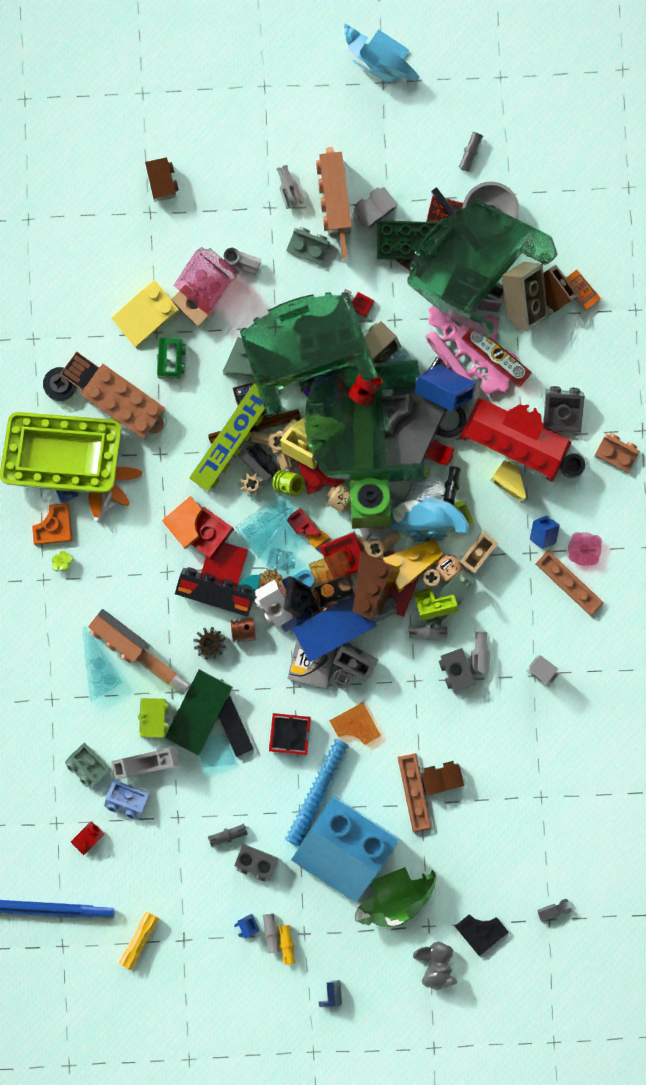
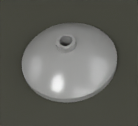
[462,181,519,239]

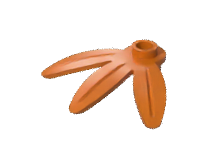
[88,467,142,517]

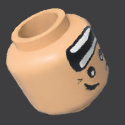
[435,554,464,583]

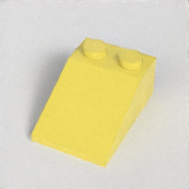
[111,280,180,348]

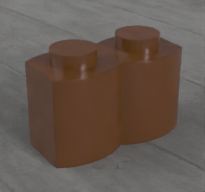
[421,760,465,796]

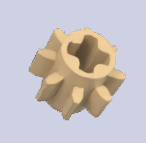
[240,473,263,496]

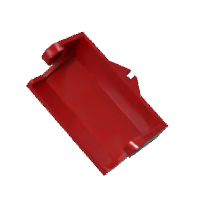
[459,398,572,482]

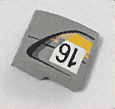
[287,642,336,689]

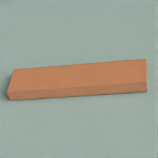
[535,550,604,617]
[397,753,432,832]

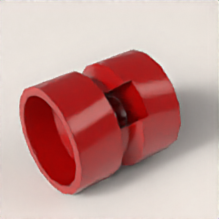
[349,370,383,406]

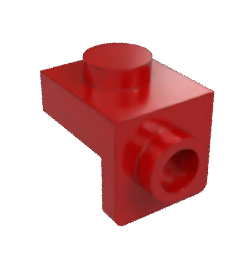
[425,440,455,466]
[70,821,104,856]

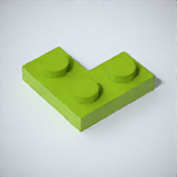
[413,588,459,621]

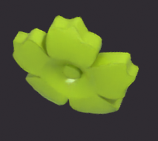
[51,551,74,572]

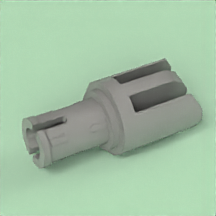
[276,165,304,210]
[471,632,490,674]

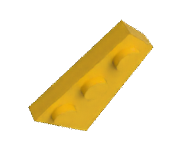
[383,540,443,593]

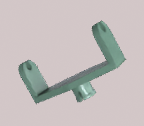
[427,569,475,629]

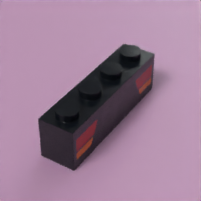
[175,567,256,617]

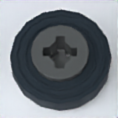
[43,367,77,401]

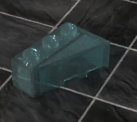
[235,493,294,559]

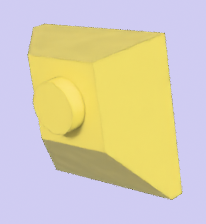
[490,460,526,502]

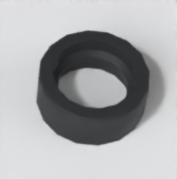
[436,406,467,438]

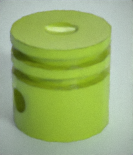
[272,470,305,497]

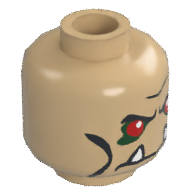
[327,484,351,513]

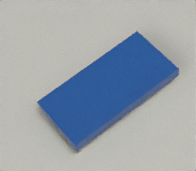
[291,594,377,662]

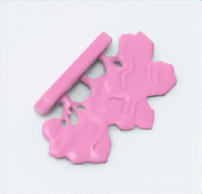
[425,302,517,394]

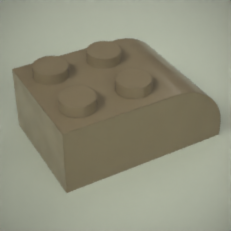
[502,261,548,331]

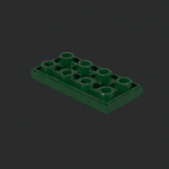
[377,221,454,261]
[164,669,233,756]

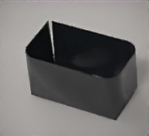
[310,572,356,608]

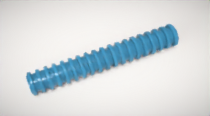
[285,739,349,846]

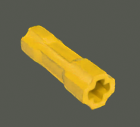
[118,911,160,971]

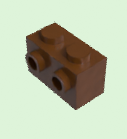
[145,157,179,202]
[544,265,579,313]

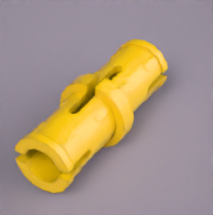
[278,925,296,965]

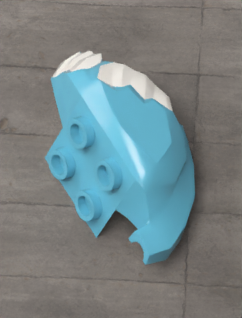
[344,23,420,82]
[388,497,469,542]

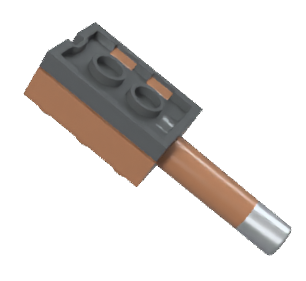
[88,609,191,695]

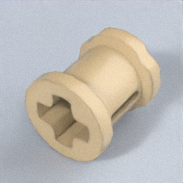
[422,569,440,587]

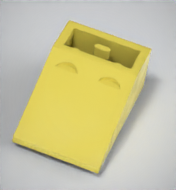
[280,409,346,470]

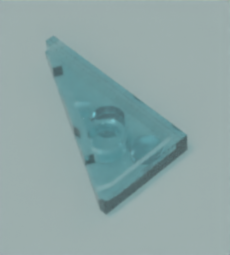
[82,626,123,702]

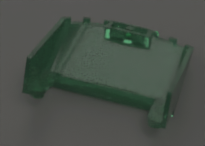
[407,200,558,339]
[240,292,378,416]
[305,360,426,482]

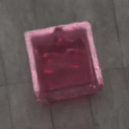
[173,247,240,315]

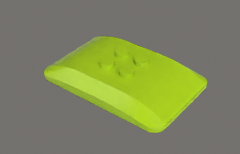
[0,412,122,493]

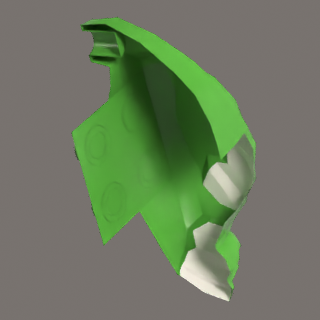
[355,867,437,928]

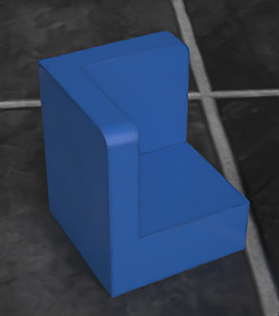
[530,516,560,549]

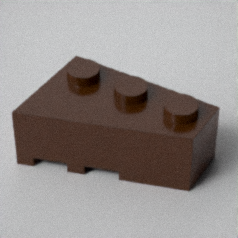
[353,552,400,622]

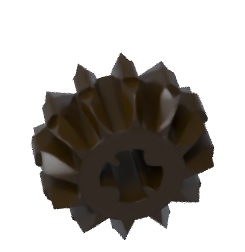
[193,627,226,659]

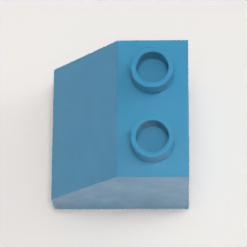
[291,794,399,902]

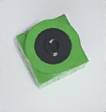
[350,478,391,529]

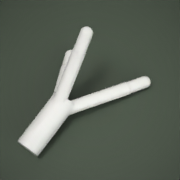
[93,491,127,523]

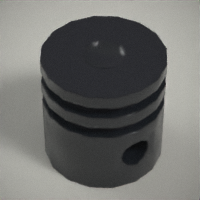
[560,453,585,478]

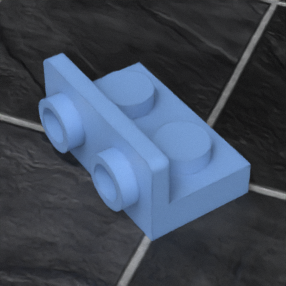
[104,780,150,820]

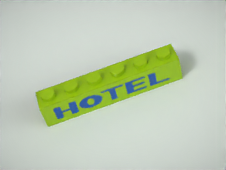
[189,382,274,491]

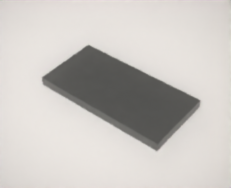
[372,378,447,503]

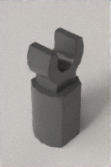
[537,898,572,922]

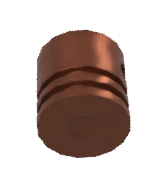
[230,618,256,643]

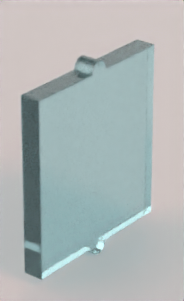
[200,733,236,774]

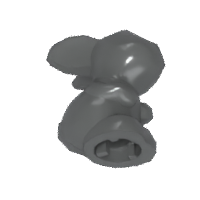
[413,941,458,991]

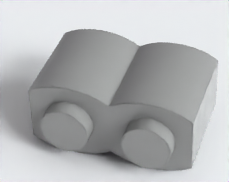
[353,187,398,230]

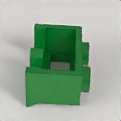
[157,337,186,379]

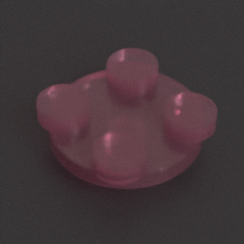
[568,532,602,566]

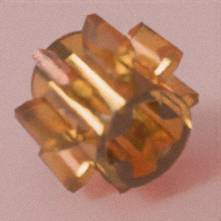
[258,568,283,587]

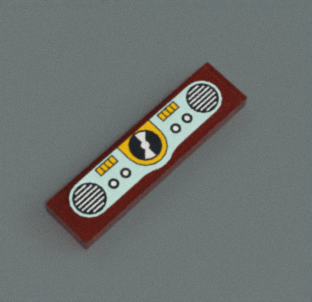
[461,324,533,388]

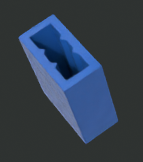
[414,364,477,412]

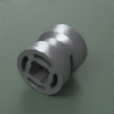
[333,668,352,688]

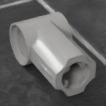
[223,247,262,275]

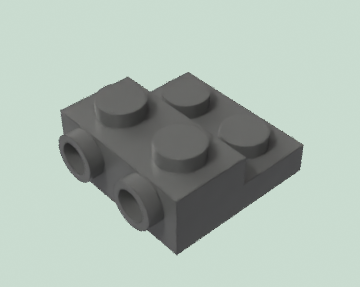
[543,386,585,433]

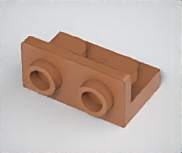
[594,433,640,473]

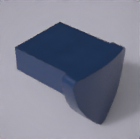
[282,610,312,632]
[318,980,342,1007]

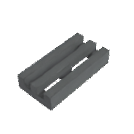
[238,450,271,483]

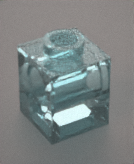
[267,547,296,572]

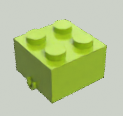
[138,698,168,738]

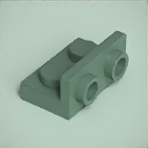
[286,227,330,265]
[64,742,111,789]

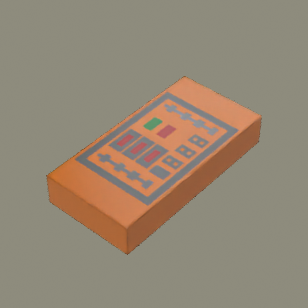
[566,269,601,311]

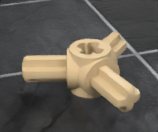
[250,419,298,470]
[356,531,401,560]

